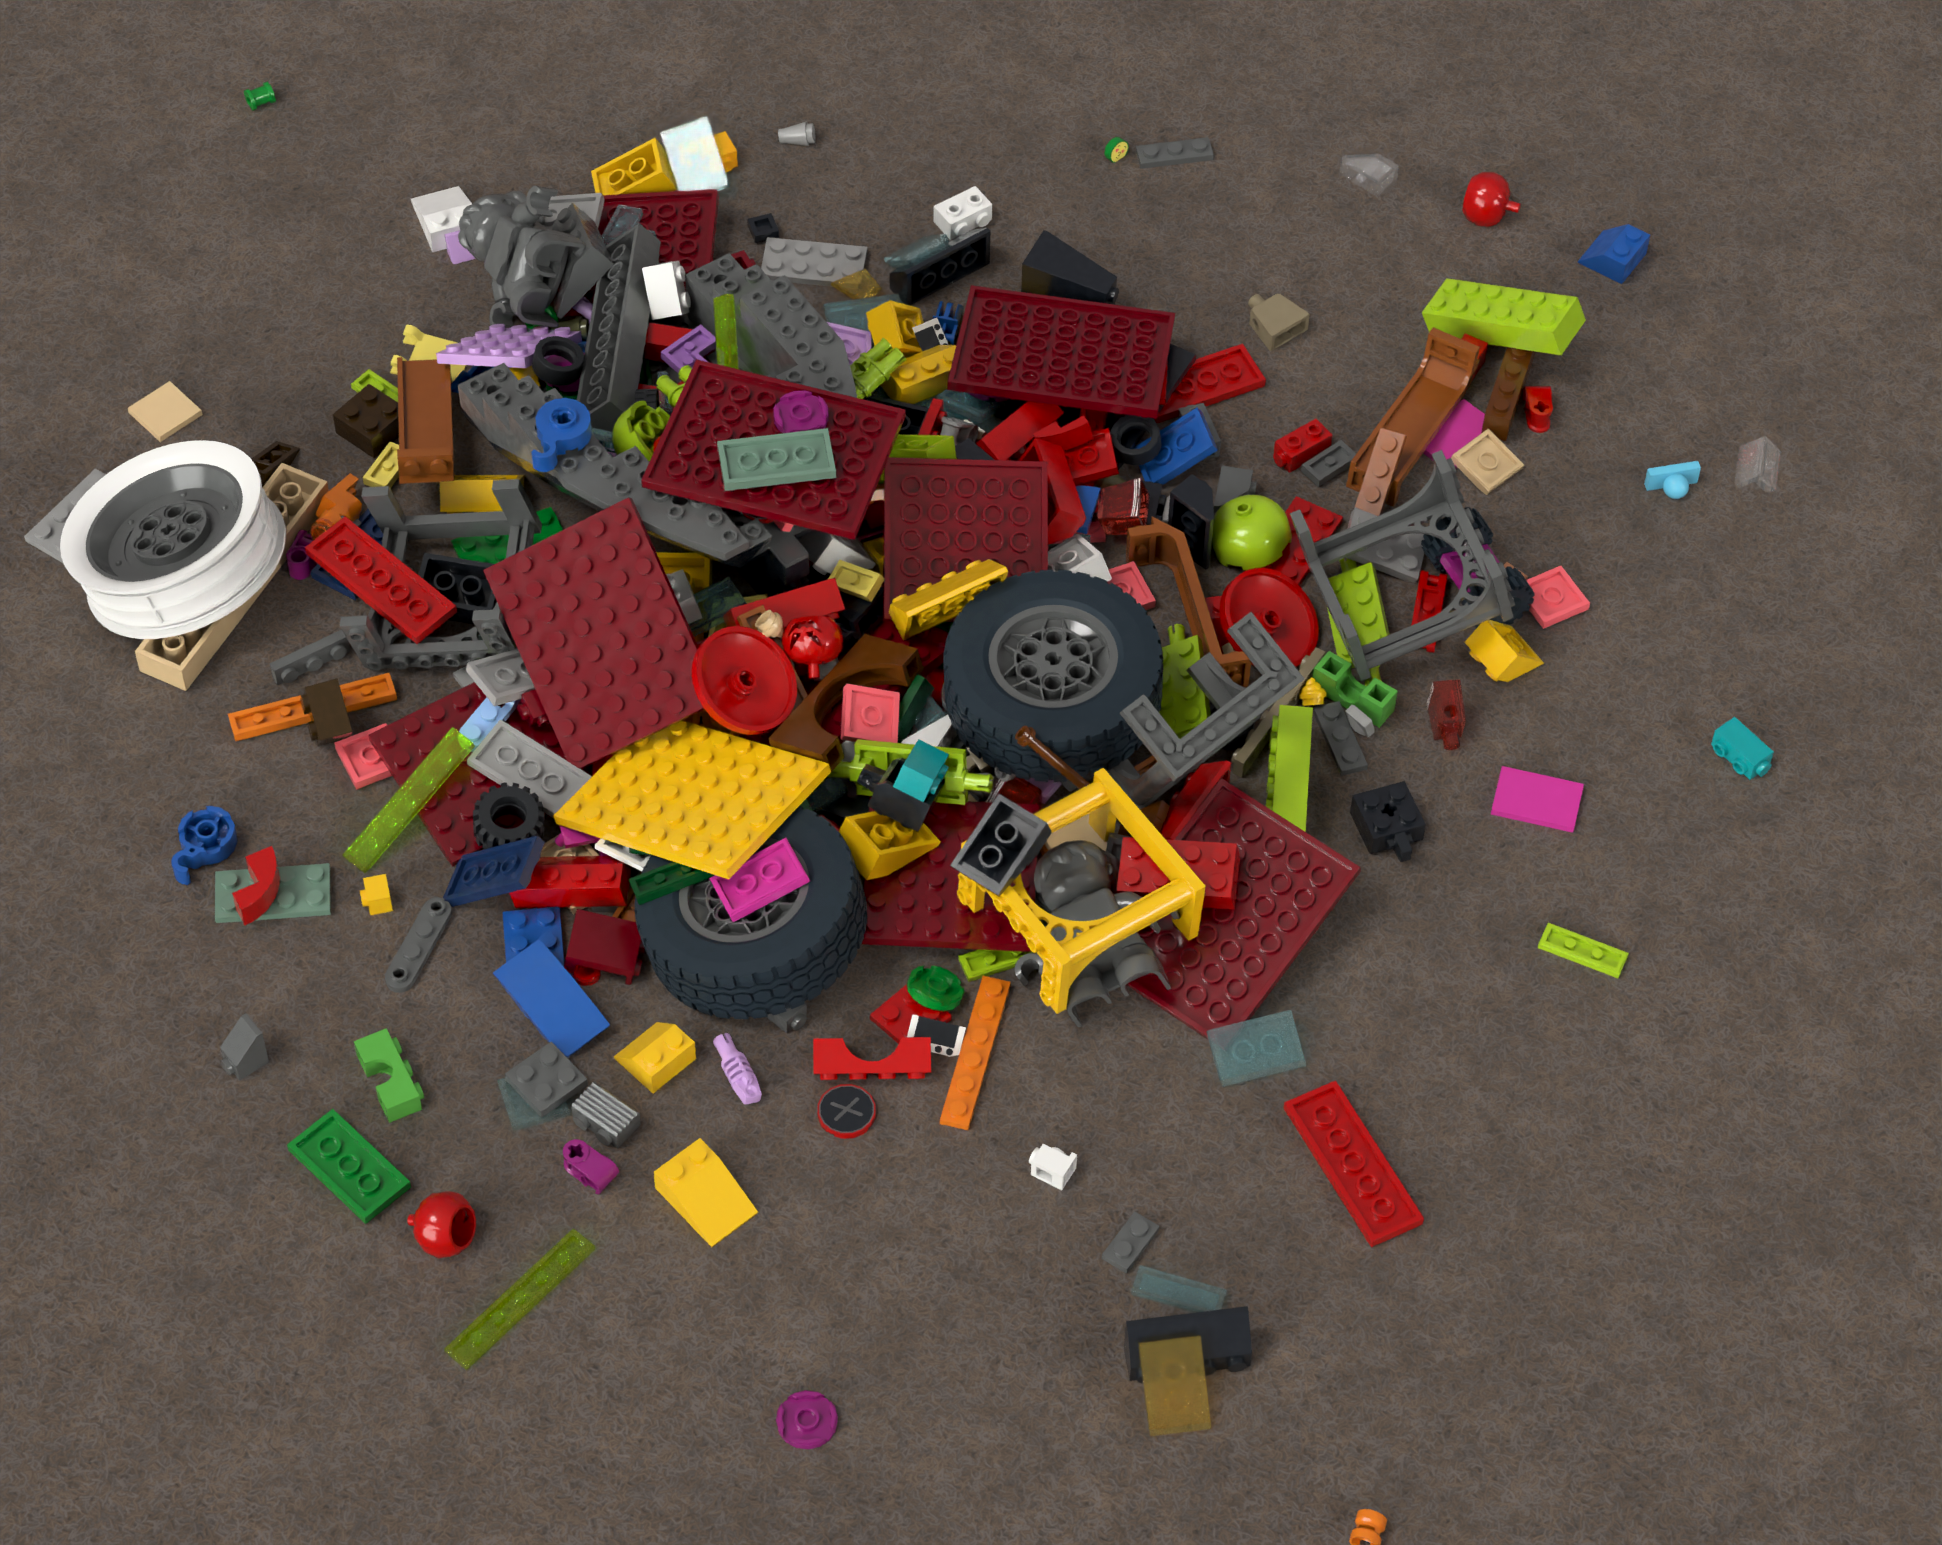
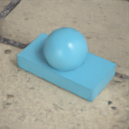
[1644,461,1701,499]

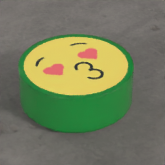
[1104,137,1129,163]

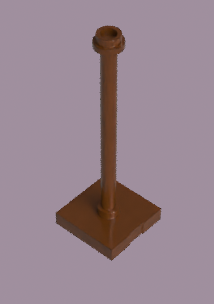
[1015,725,1170,837]

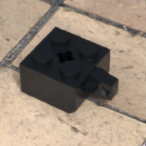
[857,758,945,832]
[1350,781,1426,862]

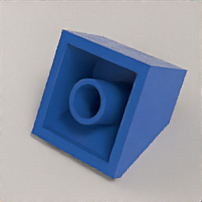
[1578,224,1650,284]

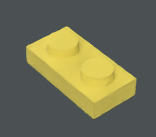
[363,441,399,488]
[828,560,884,602]

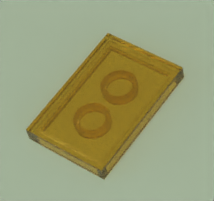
[1138,1335,1211,1436]

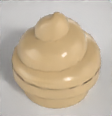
[755,610,784,638]

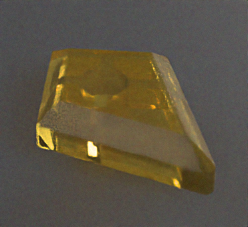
[831,269,882,305]

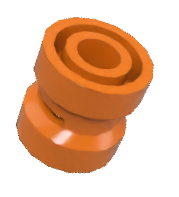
[1349,1509,1387,1545]

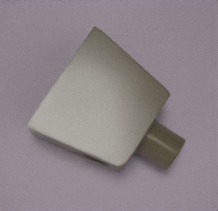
[1248,294,1310,352]

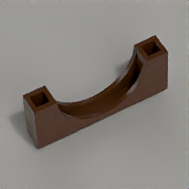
[768,634,924,772]

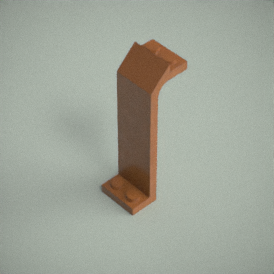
[1346,328,1480,507]
[397,357,454,484]
[1126,516,1251,688]

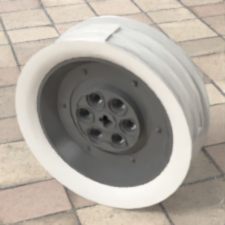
[60,440,286,639]

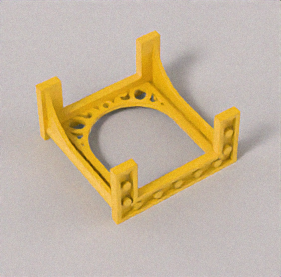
[957,768,1206,1014]

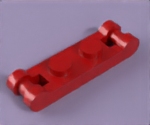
[1411,570,1447,653]

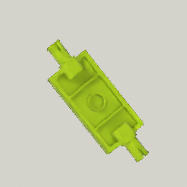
[1327,558,1390,686]
[1159,624,1211,739]
[827,739,993,805]

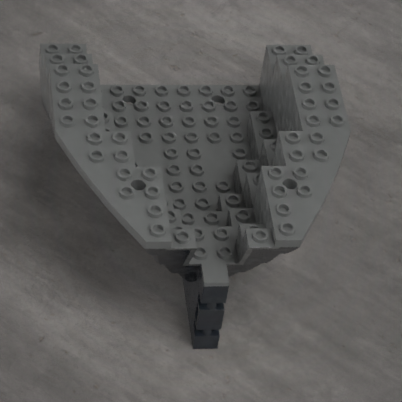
[458,253,857,597]

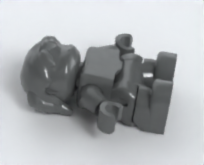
[458,186,585,328]
[1014,840,1180,1027]

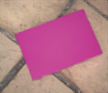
[1423,399,1485,469]
[1491,766,1584,833]
[709,838,810,922]

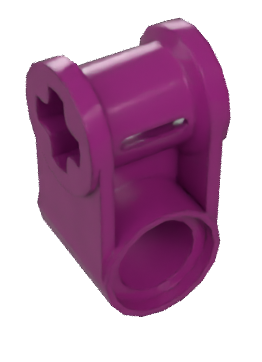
[286,529,318,580]
[563,1139,619,1195]

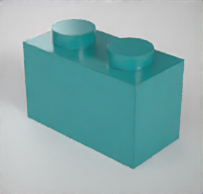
[893,739,949,802]

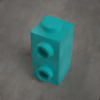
[1711,717,1774,780]

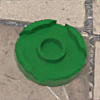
[907,965,965,1011]

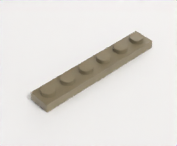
[1231,647,1326,778]

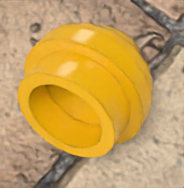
[1299,677,1327,706]

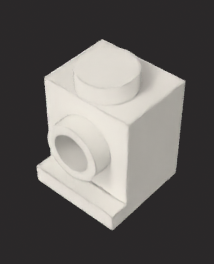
[1029,1144,1077,1190]

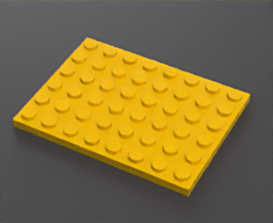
[553,720,831,879]

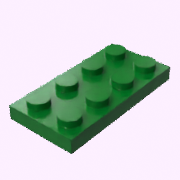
[451,507,563,564]
[287,1109,411,1224]

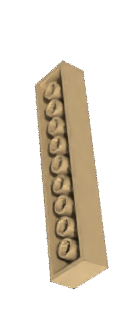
[135,463,329,691]

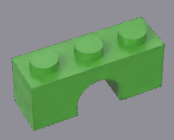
[1313,651,1398,728]
[354,1028,424,1123]

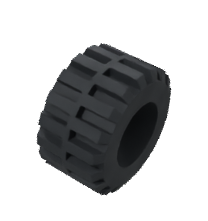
[473,783,544,850]

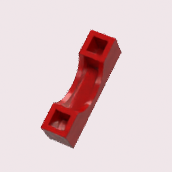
[813,1037,931,1080]

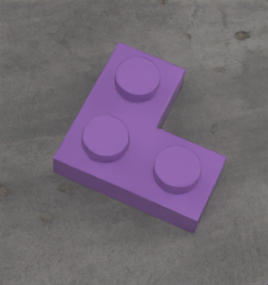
[661,324,718,373]

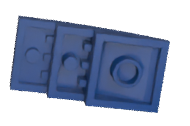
[493,939,610,1058]

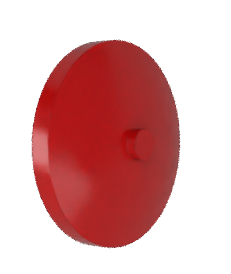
[1219,568,1319,667]
[692,626,797,735]

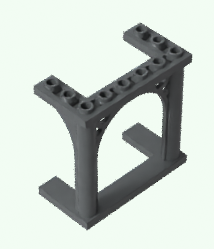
[1290,450,1515,681]
[340,479,542,671]
[1105,612,1304,809]

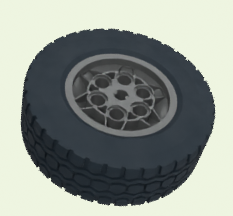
[943,570,1163,782]
[635,806,867,1019]

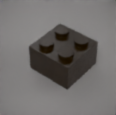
[333,384,399,458]
[300,678,352,746]

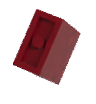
[564,909,645,985]

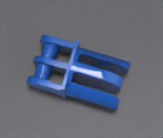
[933,301,964,345]

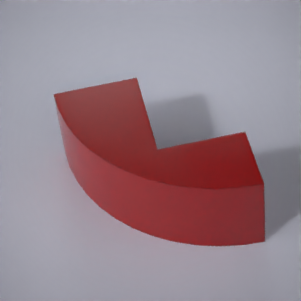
[232,846,280,925]

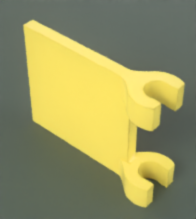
[390,325,466,382]

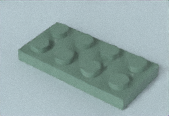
[717,428,836,491]
[215,863,331,923]

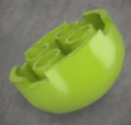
[612,401,670,462]
[1212,495,1292,570]

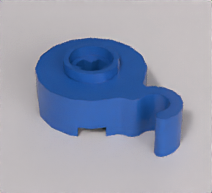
[531,398,592,472]
[171,806,237,885]

